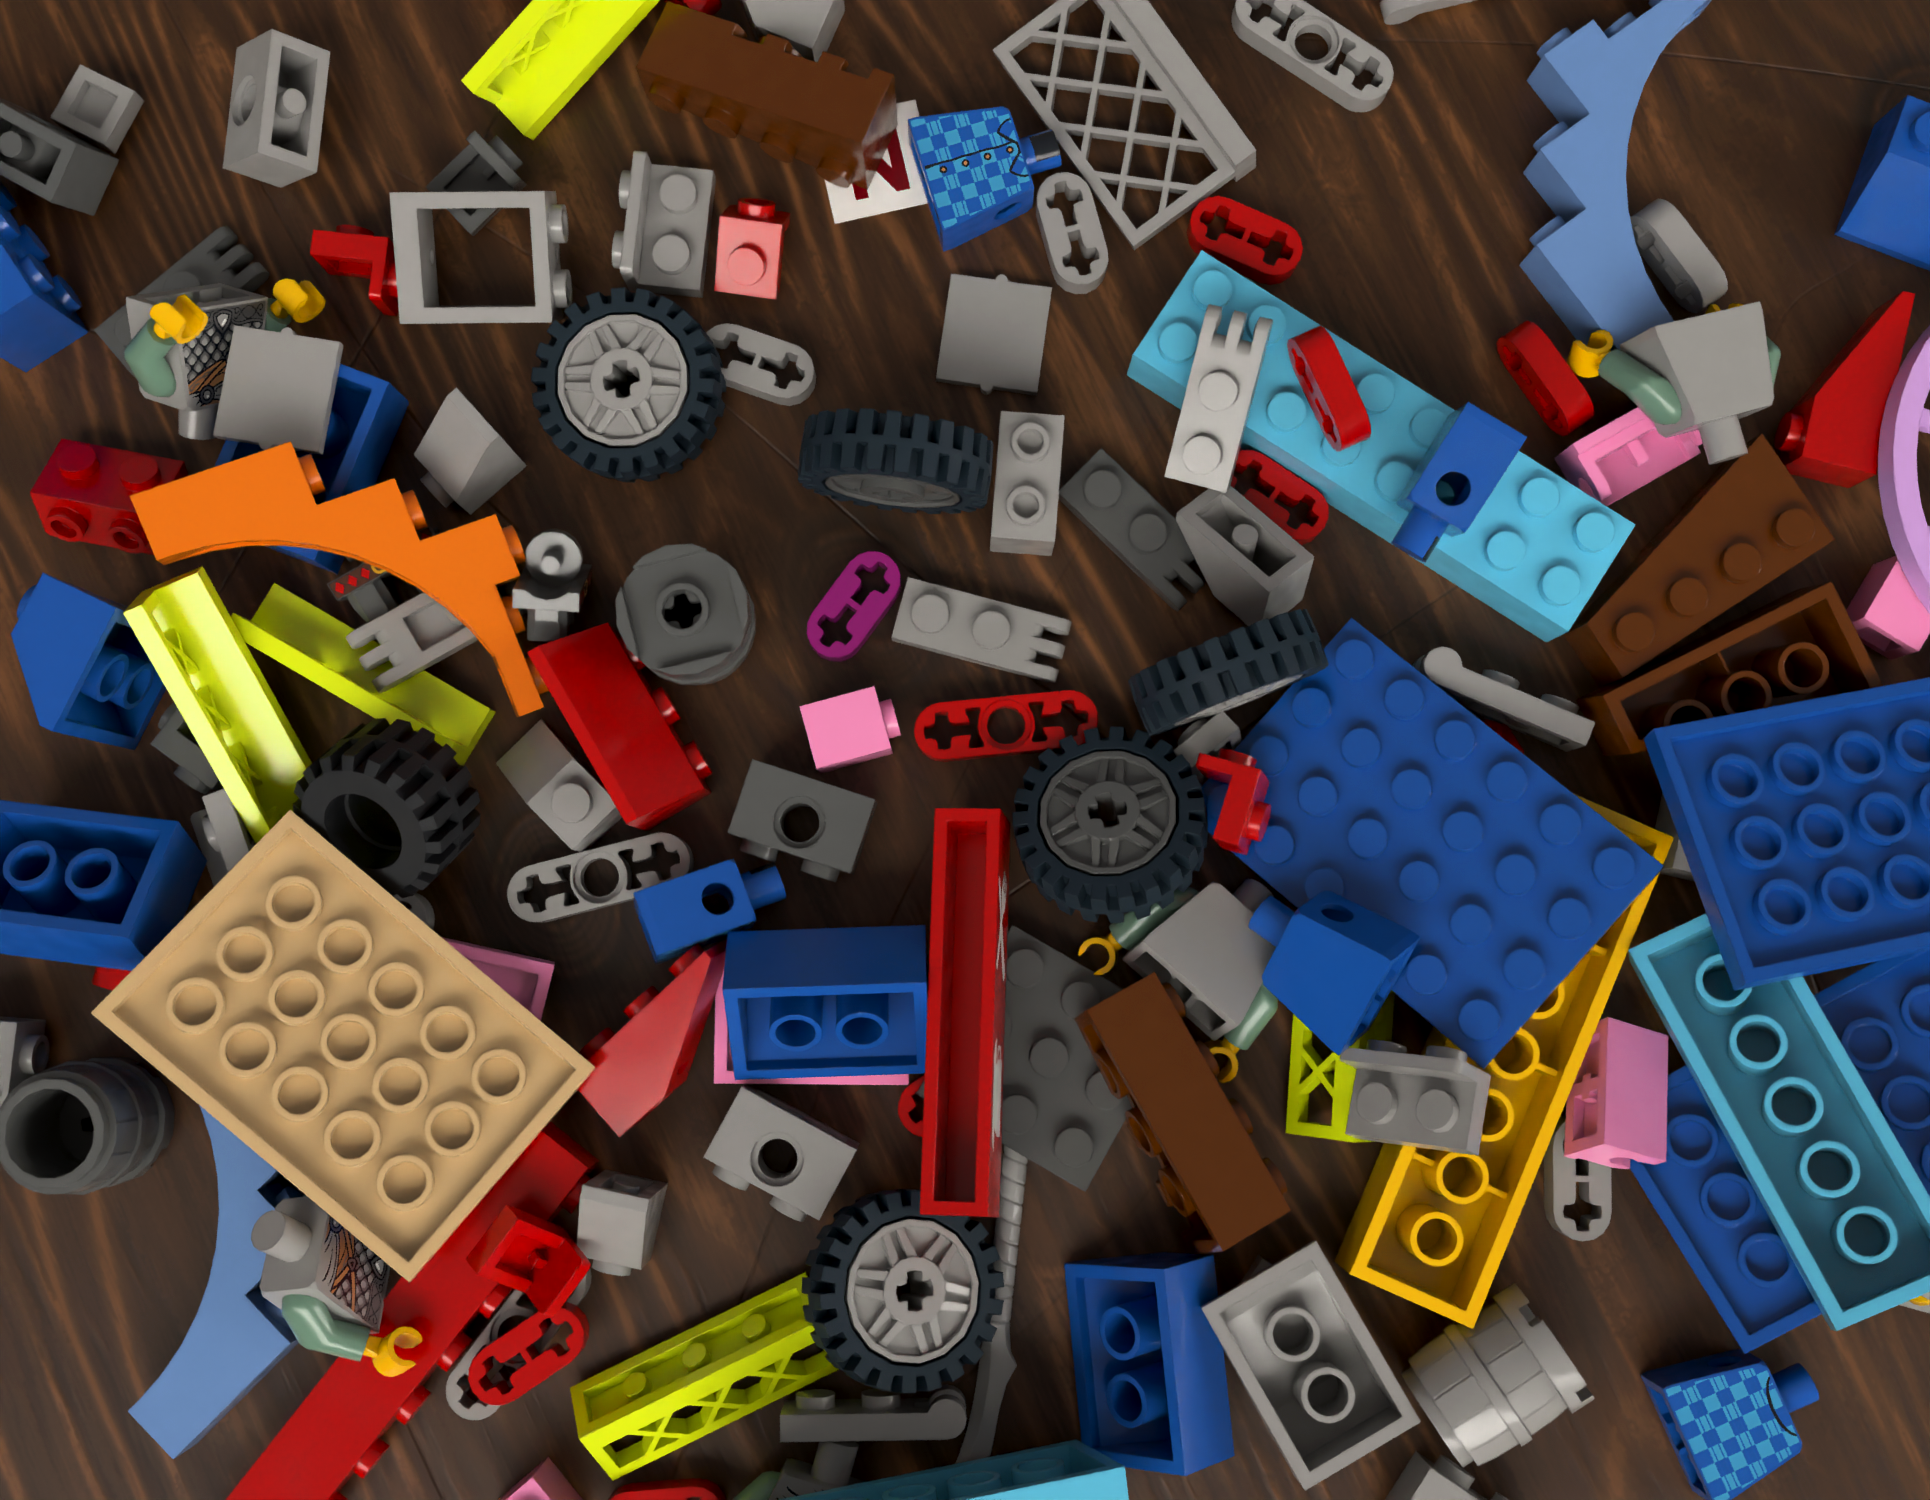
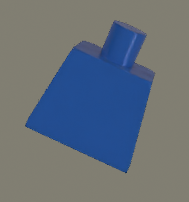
[1248,891,1421,1055]

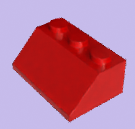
[527,622,713,831]

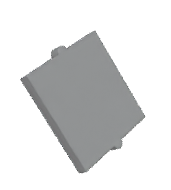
[936,273,1052,396]
[213,325,344,455]

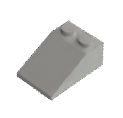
[1200,1240,1421,1491]

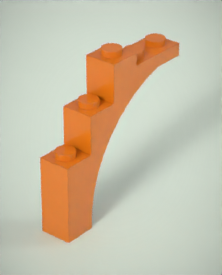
[130,441,549,717]

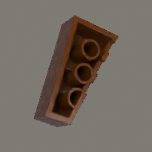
[636,1,898,190]
[1564,433,1835,687]
[1576,581,1883,756]
[1074,972,1291,1254]

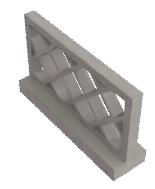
[993,0,1256,251]

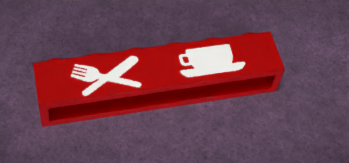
[920,808,1011,1218]

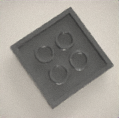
[916,925,1132,1192]

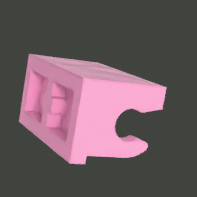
[1554,407,1703,506]
[1564,1017,1669,1169]

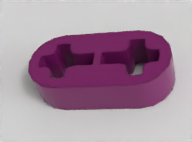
[807,551,901,662]

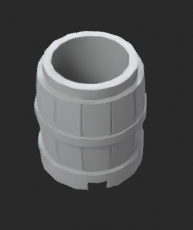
[1401,1283,1595,1467]

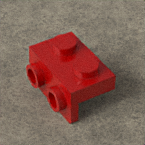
[30,438,188,555]

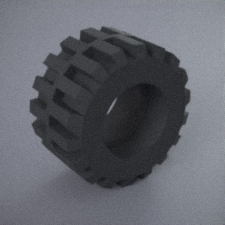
[293,718,481,899]

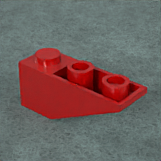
[578,940,727,1138]

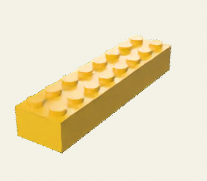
[1335,794,1674,1329]

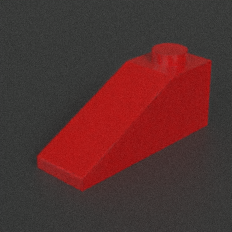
[1775,291,1915,488]

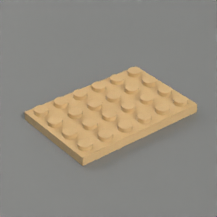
[91,810,595,1282]

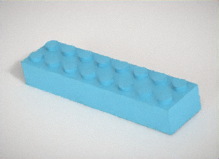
[1127,250,1636,643]

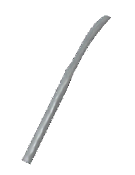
[955,1145,1028,1464]

